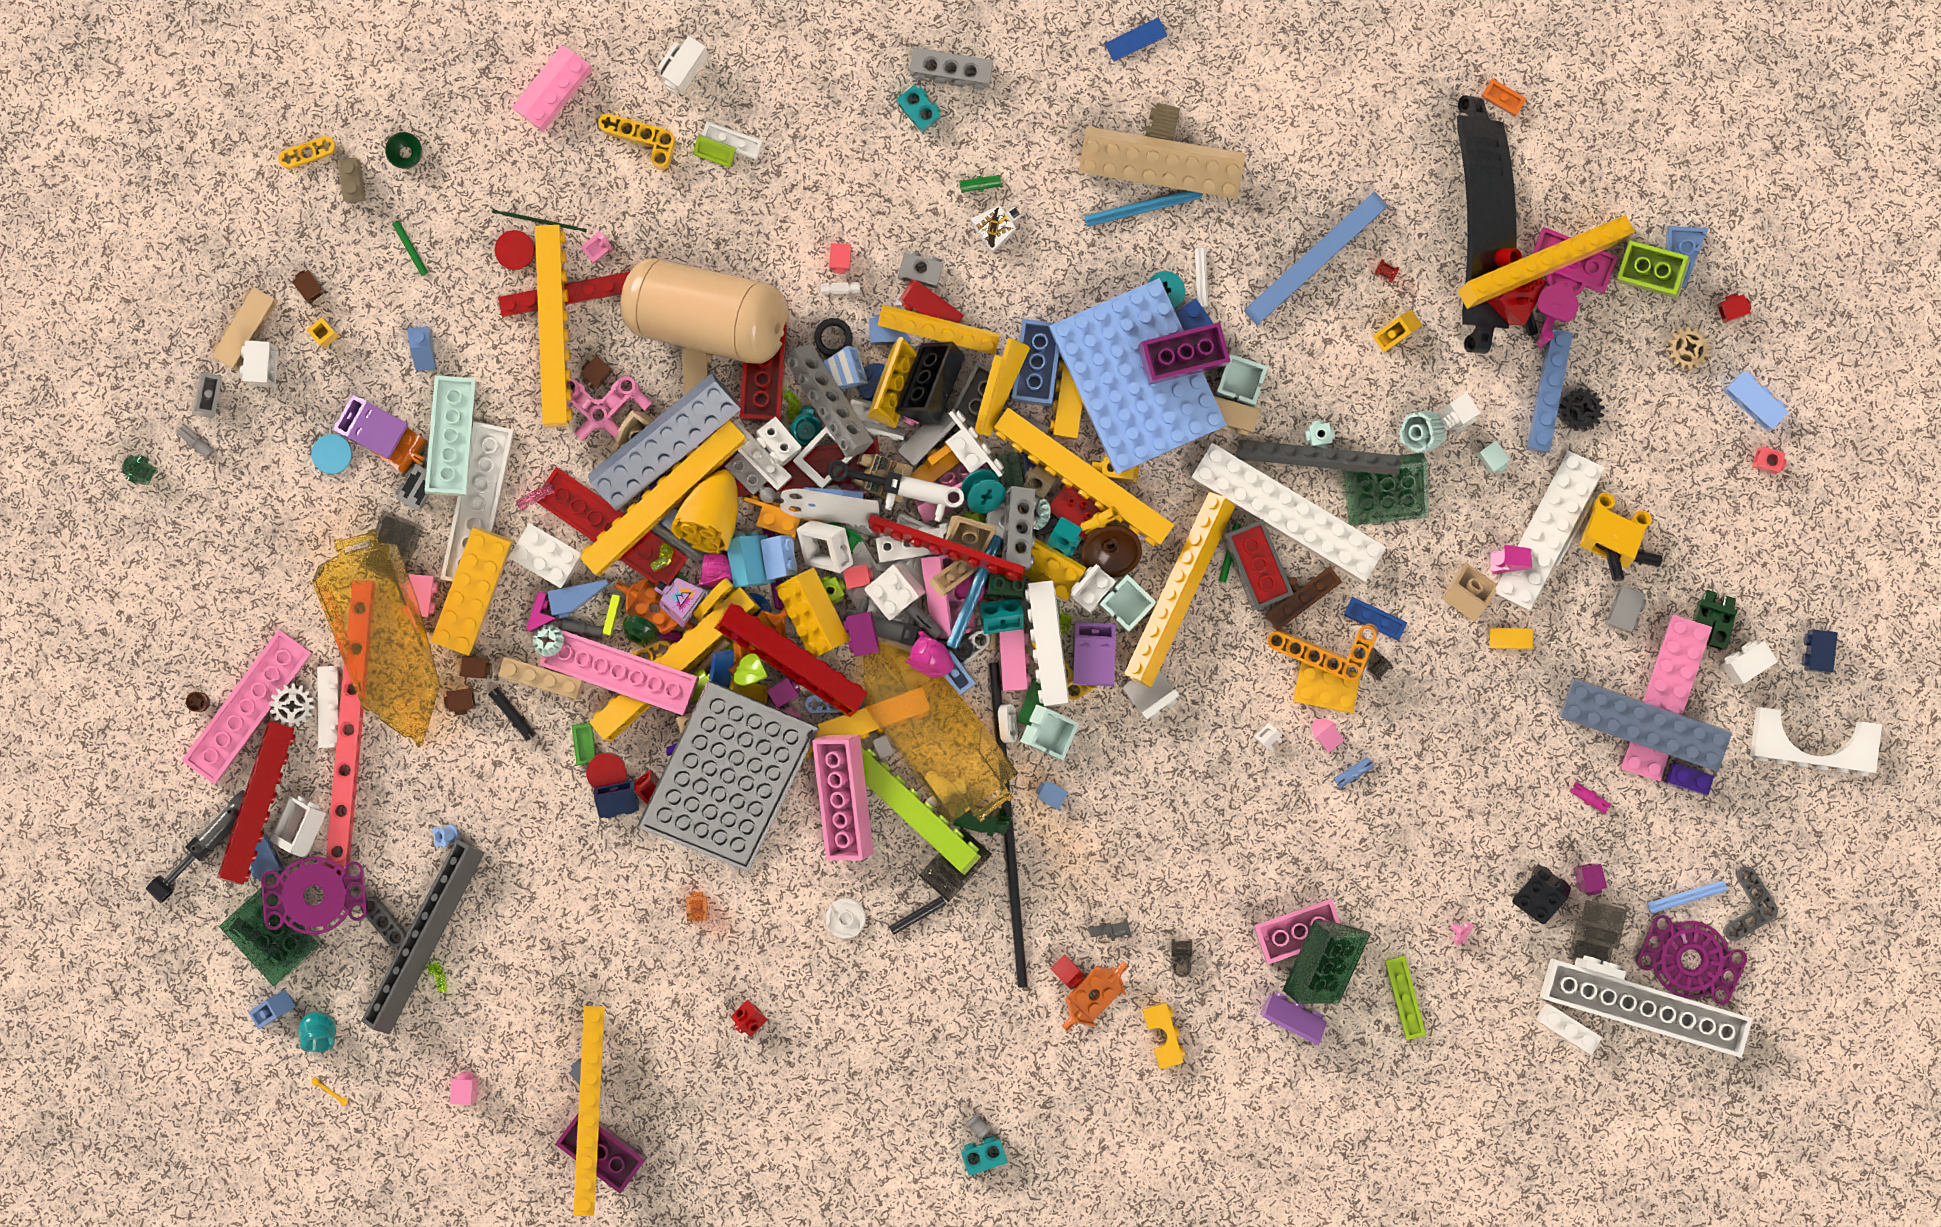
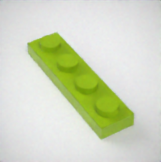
[1384,955,1426,1040]

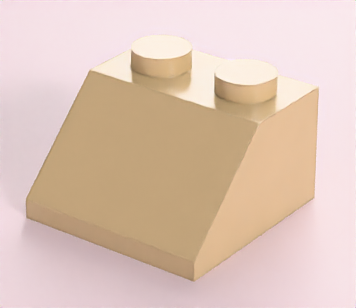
[1441,563,1497,622]

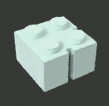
[1215,354,1268,407]
[1099,574,1157,633]
[1020,705,1080,761]

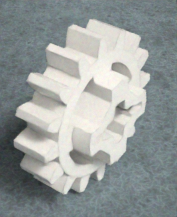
[269,683,314,727]

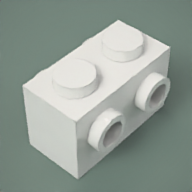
[756,416,801,467]

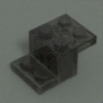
[919,828,992,902]
[1568,900,1627,964]

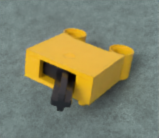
[1579,492,1652,582]

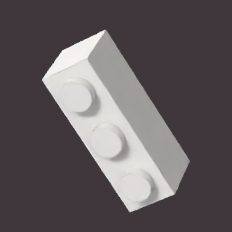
[1535,1003,1602,1055]

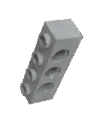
[910,48,993,90]
[1002,486,1038,572]

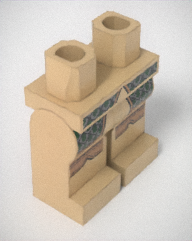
[851,454,913,504]

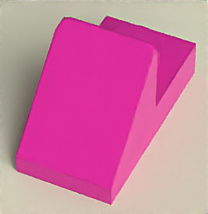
[1490,545,1532,574]
[526,591,557,632]

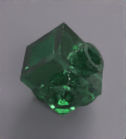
[121,454,157,485]

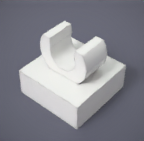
[1254,723,1282,751]

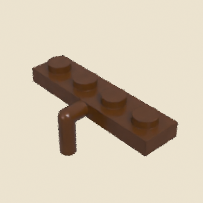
[1265,566,1342,631]

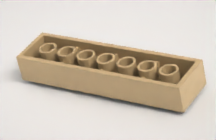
[1078,126,1245,199]

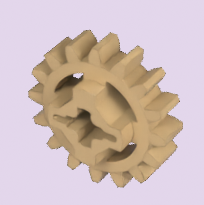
[1666,326,1711,371]

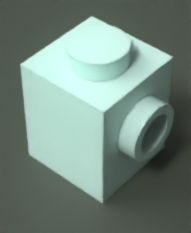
[1477,441,1510,474]

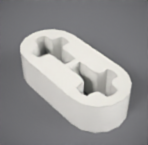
[998,704,1018,743]

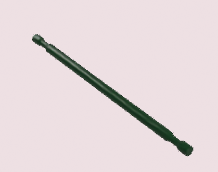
[492,209,587,232]

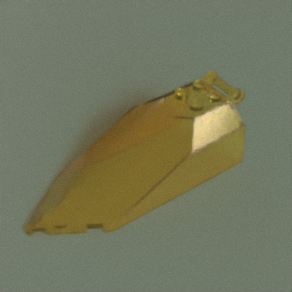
[312,529,440,746]
[863,641,1018,823]

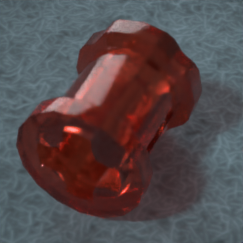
[1374,259,1400,283]

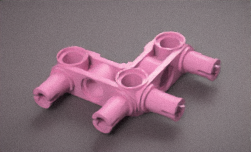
[568,376,653,441]

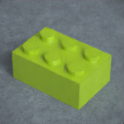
[1617,240,1690,299]

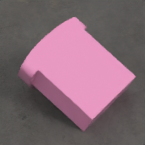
[580,231,614,264]
[1312,719,1344,753]

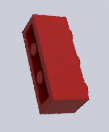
[898,280,964,323]

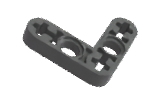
[1723,866,1778,941]

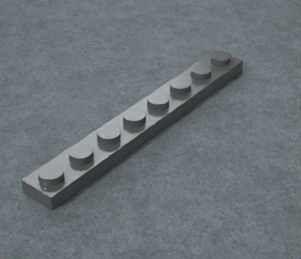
[1237,440,1402,475]

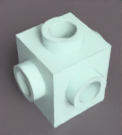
[1305,420,1335,448]

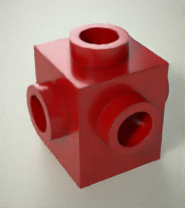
[731,999,768,1037]

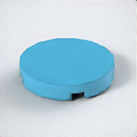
[311,434,352,474]

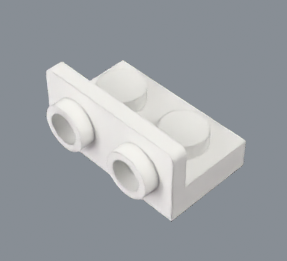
[1070,564,1117,614]

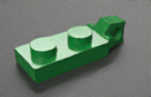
[1017,679,1044,726]

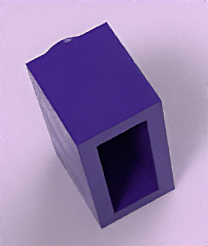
[1664,763,1714,795]

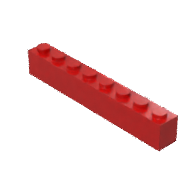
[714,603,868,717]
[217,721,296,885]

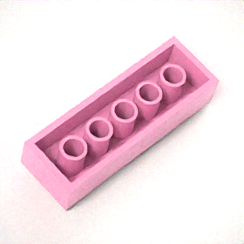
[812,734,874,860]

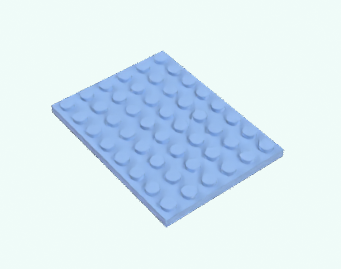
[1049,278,1227,475]

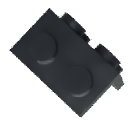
[1512,863,1571,924]

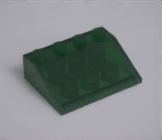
[1343,453,1429,525]
[219,884,324,987]
[1282,920,1371,1004]

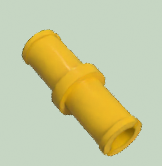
[1081,506,1120,535]

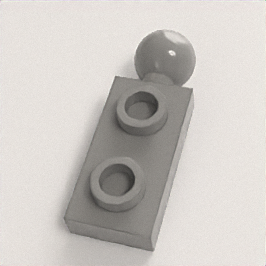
[725,453,776,503]

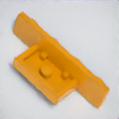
[910,437,983,482]
[743,495,822,538]

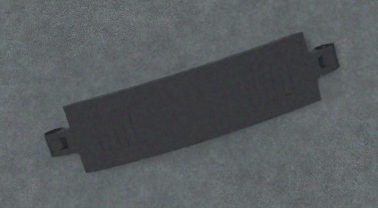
[1457,95,1517,354]

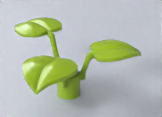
[691,638,768,702]

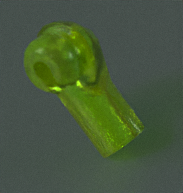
[783,390,802,420]

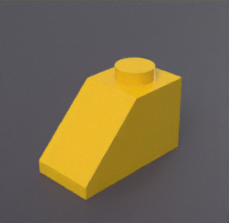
[1373,309,1423,352]

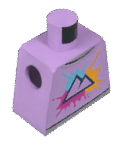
[654,578,707,627]

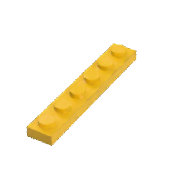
[877,304,1000,355]

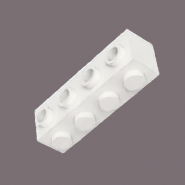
[1438,393,1480,434]
[875,523,949,564]

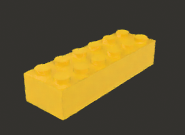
[431,526,514,656]

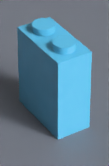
[727,532,776,588]

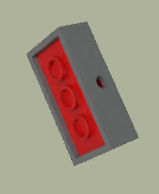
[1222,519,1294,611]

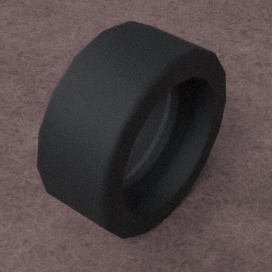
[814,318,853,357]

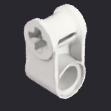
[952,631,990,666]

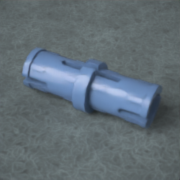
[1333,757,1374,789]

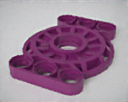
[261,857,367,935]
[1636,915,1747,1005]

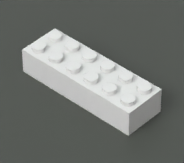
[1025,580,1070,708]

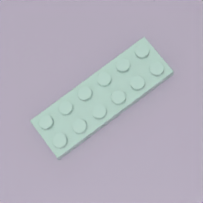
[425,376,476,496]

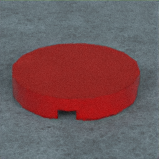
[494,230,535,271]
[586,752,627,788]

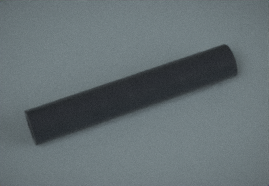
[889,896,947,935]

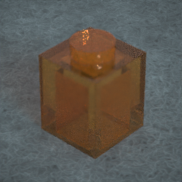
[686,892,709,921]

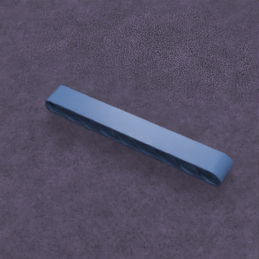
[1244,191,1388,326]

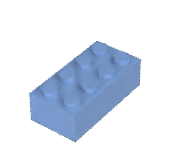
[1012,319,1059,407]

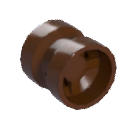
[185,692,210,712]

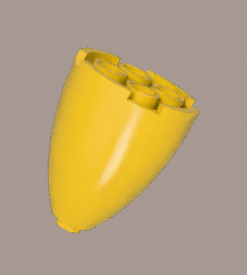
[671,469,738,554]

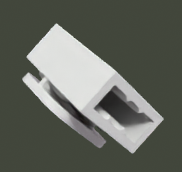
[657,36,709,95]

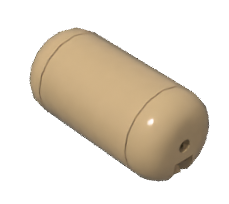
[620,258,789,363]

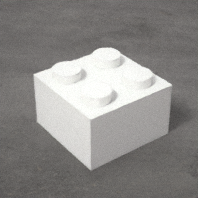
[240,341,278,387]
[864,561,926,621]
[1721,640,1778,685]

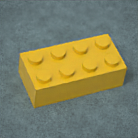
[775,567,850,658]

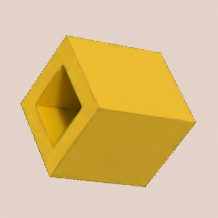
[307,317,340,349]

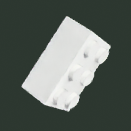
[509,523,582,589]

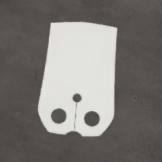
[780,489,879,526]

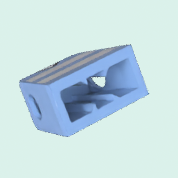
[823,346,868,390]

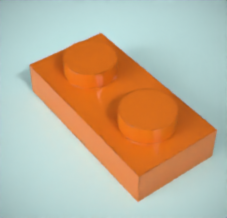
[1481,78,1527,117]

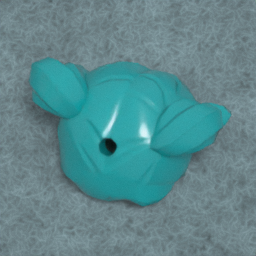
[789,405,822,446]

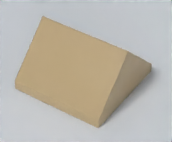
[945,516,996,553]

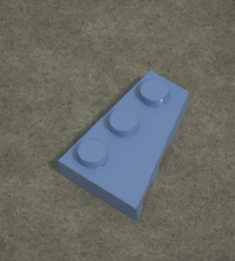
[1666,226,1709,288]

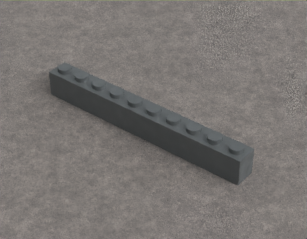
[361,839,485,1035]

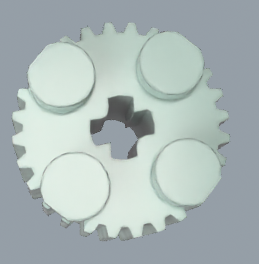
[1398,410,1447,453]

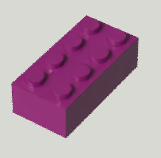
[1138,322,1231,385]
[555,1114,648,1194]

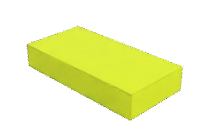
[603,594,622,636]

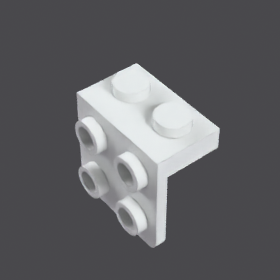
[1123,670,1180,720]

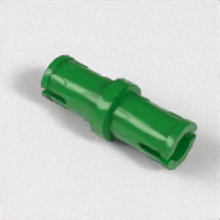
[959,174,1001,193]

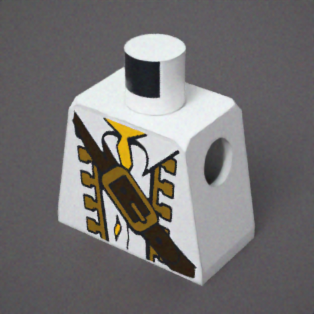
[971,206,1021,253]

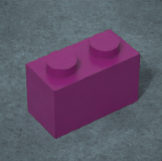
[844,611,881,657]
[767,678,801,709]
[1574,863,1607,895]

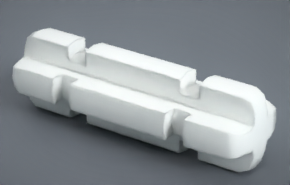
[821,282,860,295]

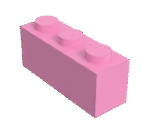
[999,629,1031,691]

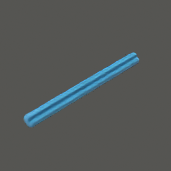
[1085,190,1202,227]
[947,535,1002,649]

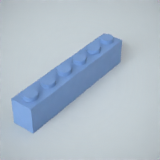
[1526,329,1573,454]

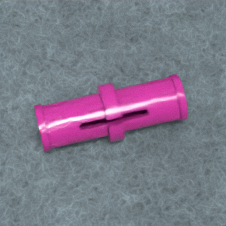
[1570,781,1611,814]

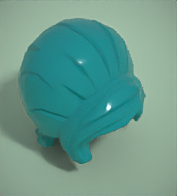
[298,1011,336,1052]

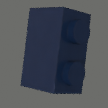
[1802,629,1838,673]
[594,780,639,818]

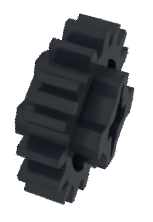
[1559,388,1605,432]

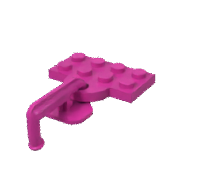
[1532,227,1618,348]

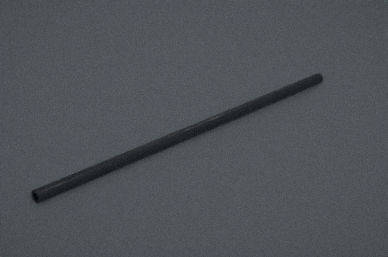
[989,662,1028,988]

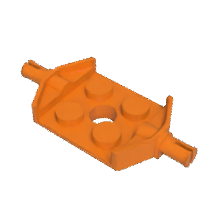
[614,578,696,635]
[728,607,788,676]
[1061,961,1130,1032]

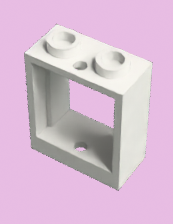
[793,426,857,489]
[797,520,854,573]
[269,795,326,858]

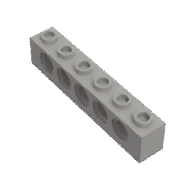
[784,344,874,458]

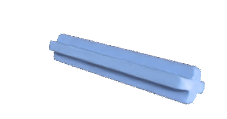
[1648,881,1727,913]

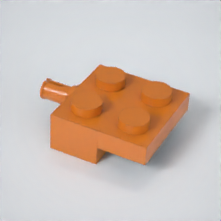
[370,427,428,475]

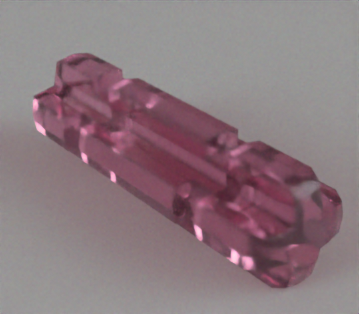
[516,483,555,510]

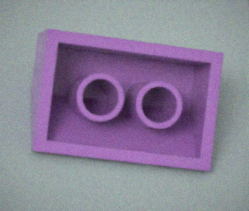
[1260,992,1327,1046]

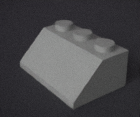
[898,412,957,470]

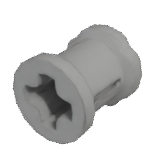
[965,1112,992,1140]

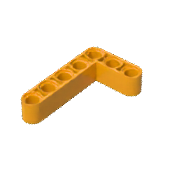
[1267,624,1379,681]

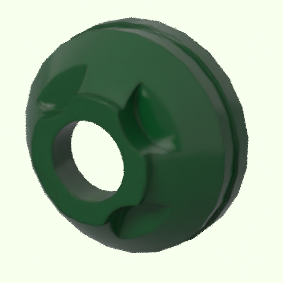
[385,132,422,169]
[623,615,659,645]

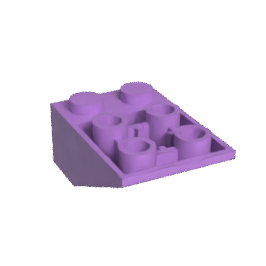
[333,395,409,459]
[1073,622,1116,687]

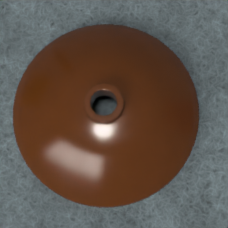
[1081,525,1142,578]

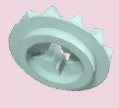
[1033,497,1051,530]
[532,624,564,657]

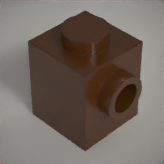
[581,356,613,389]
[444,688,476,716]

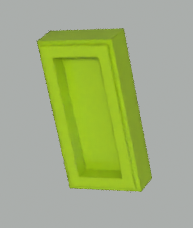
[692,134,737,168]

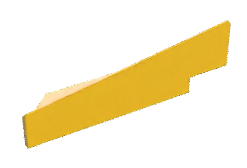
[975,338,1030,436]

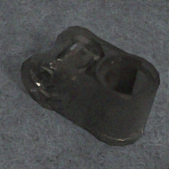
[1356,647,1394,682]
[1171,939,1192,978]

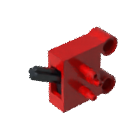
[1487,248,1547,336]
[1034,486,1106,541]

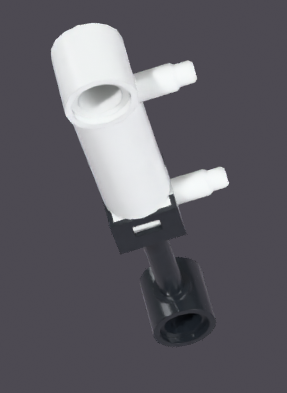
[828,460,964,522]

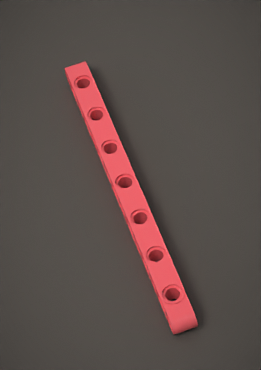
[325,579,375,875]

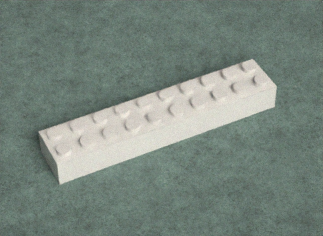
[1190,443,1386,583]
[1540,958,1753,1058]

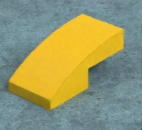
[1490,628,1534,649]

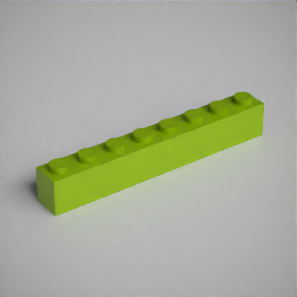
[861,747,981,875]

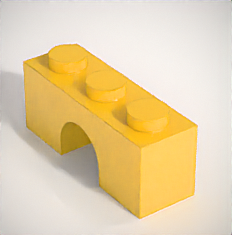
[1142,1002,1186,1069]

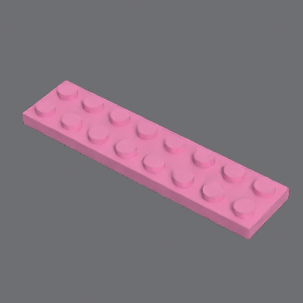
[1621,614,1712,781]
[182,629,313,784]
[539,630,700,716]

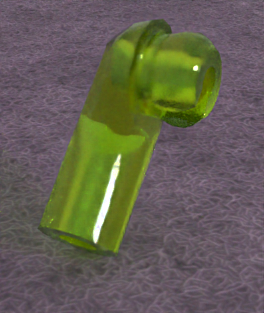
[650,543,673,572]
[1059,612,1072,635]
[428,963,448,993]

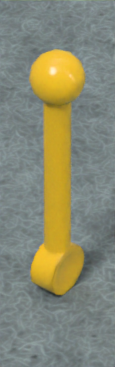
[312,1078,348,1106]

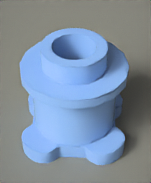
[432,824,459,847]

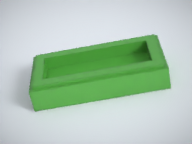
[571,723,596,765]

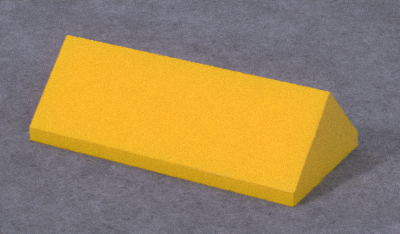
[866,337,917,428]

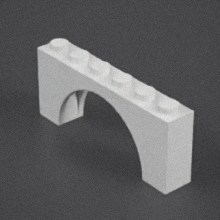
[1750,707,1882,776]

